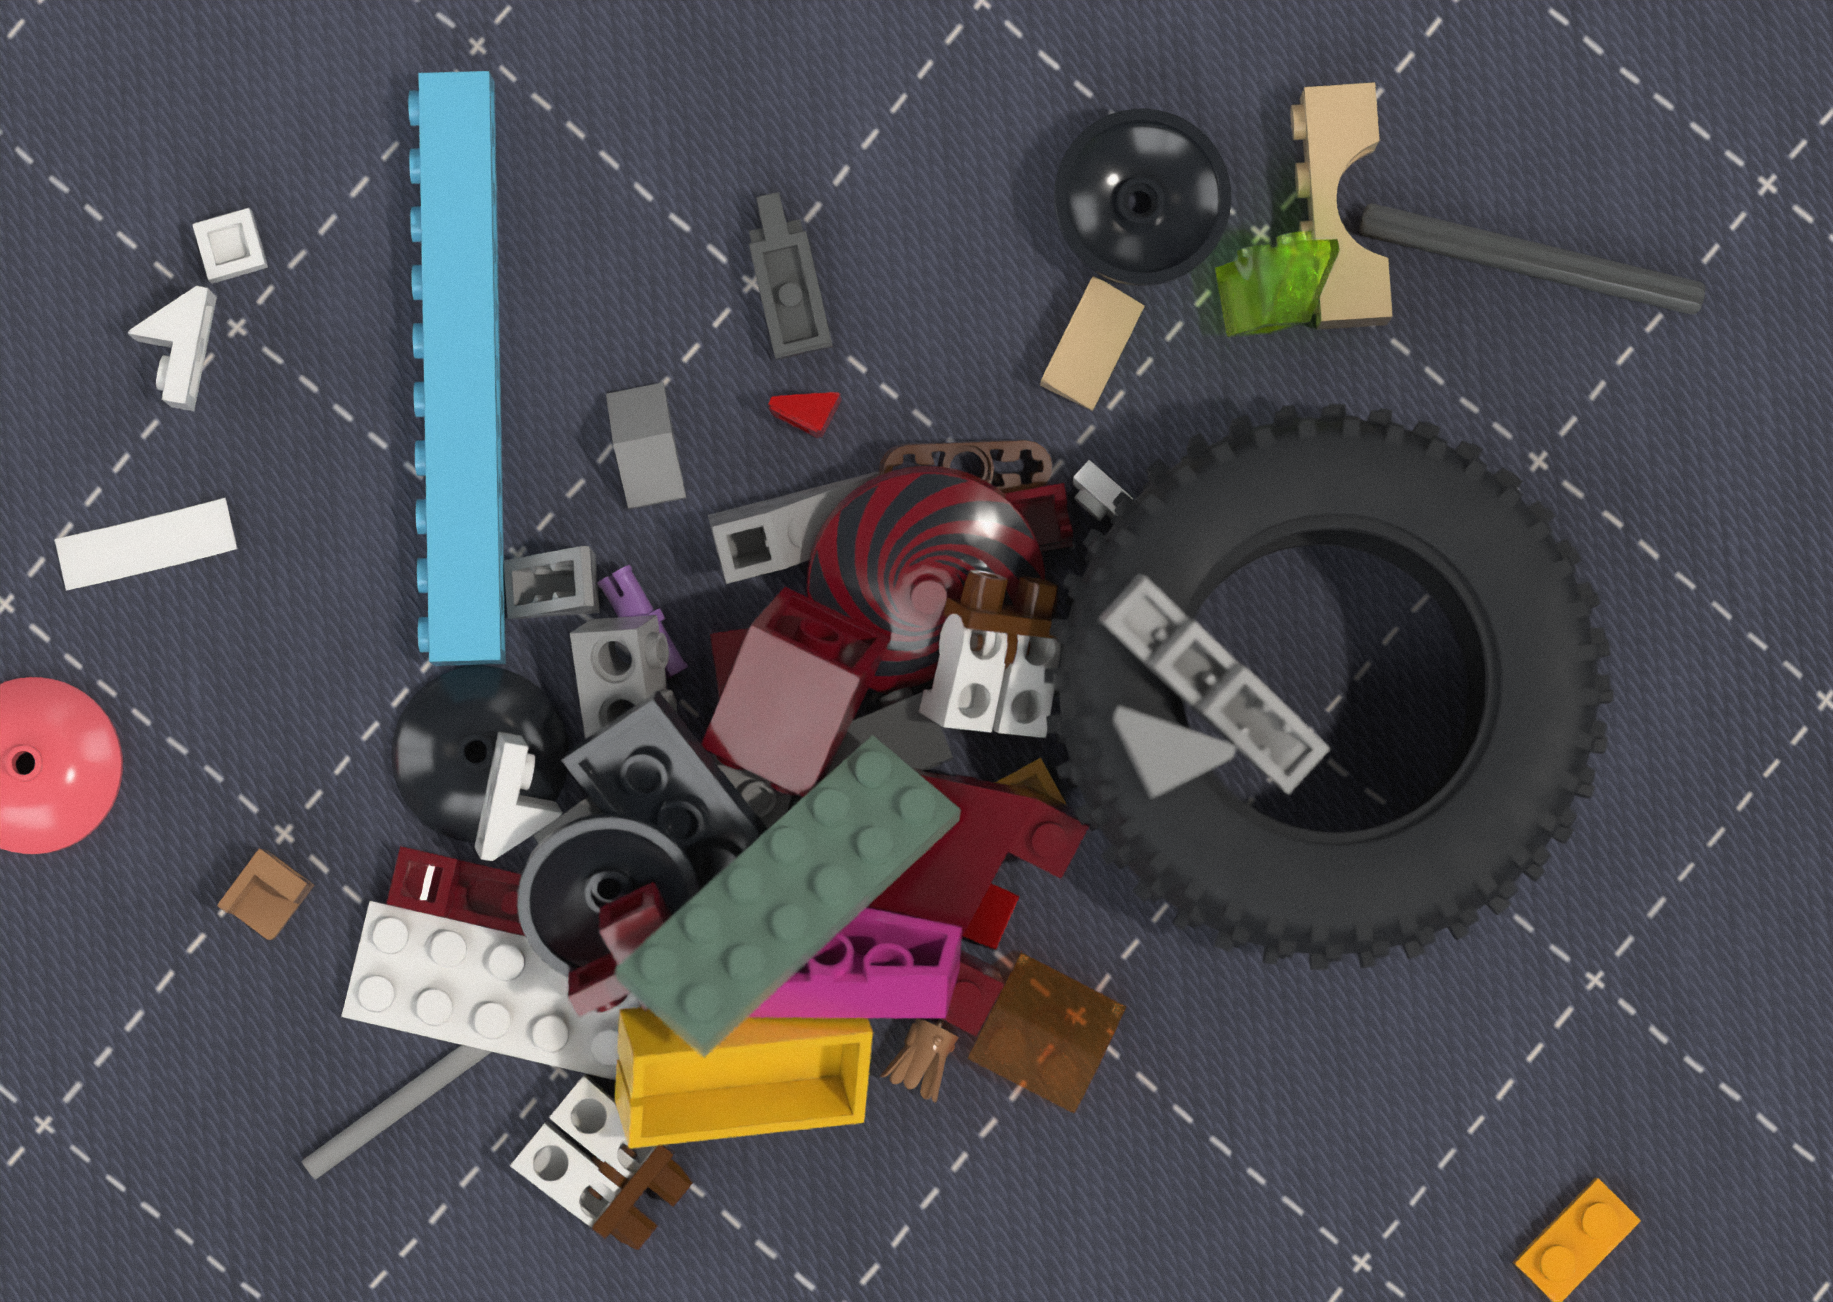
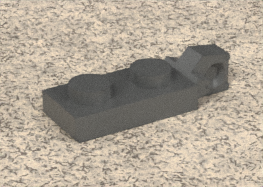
[749,192,833,361]

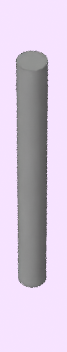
[302,1045,491,1180]

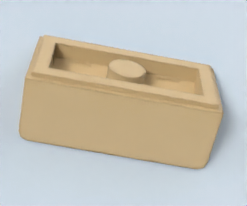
[1040,276,1145,411]

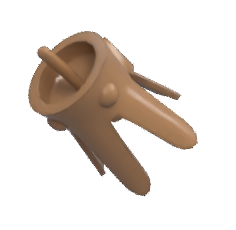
[880,1018,959,1103]

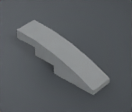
[1098,574,1330,794]

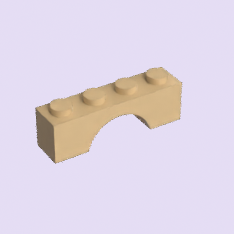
[1291,83,1393,330]

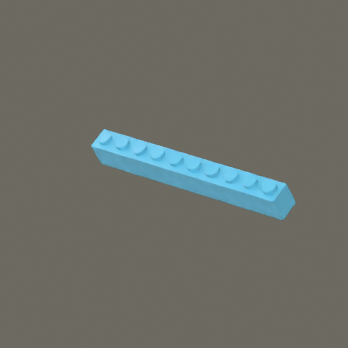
[408,71,506,666]

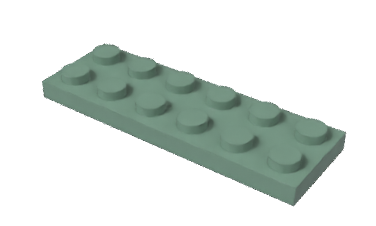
[615,735,960,1057]

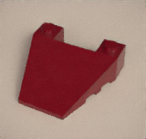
[843,757,1090,1036]

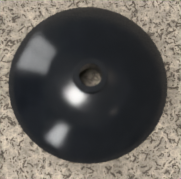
[1054,108,1231,286]
[391,666,569,843]
[517,813,699,977]

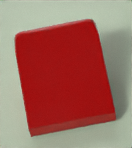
[768,392,842,439]
[963,884,1020,951]

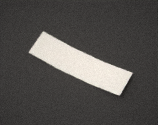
[54,498,237,591]

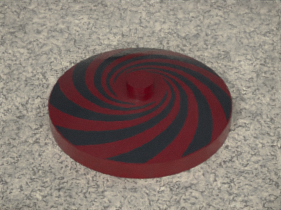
[807,466,1045,695]

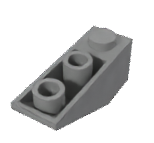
[708,471,879,584]

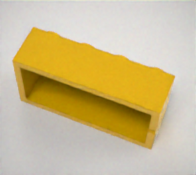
[615,1007,873,1148]

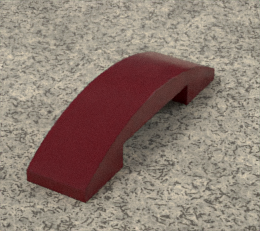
[387,846,525,936]

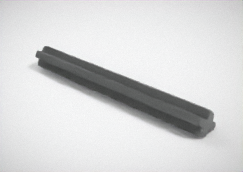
[1360,203,1705,315]

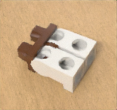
[919,570,1061,738]
[510,1074,694,1250]

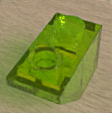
[1215,231,1340,337]

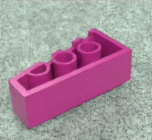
[748,908,962,1018]

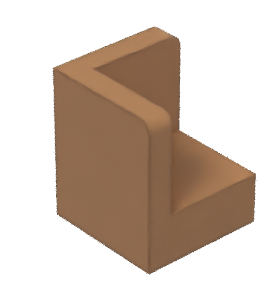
[217,848,315,940]

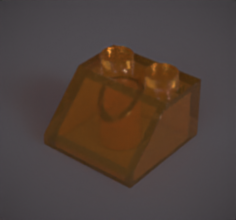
[967,952,1127,1114]

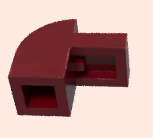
[568,882,672,1017]

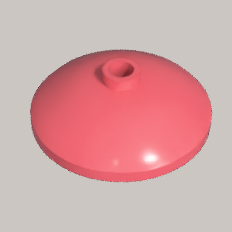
[0,677,123,854]

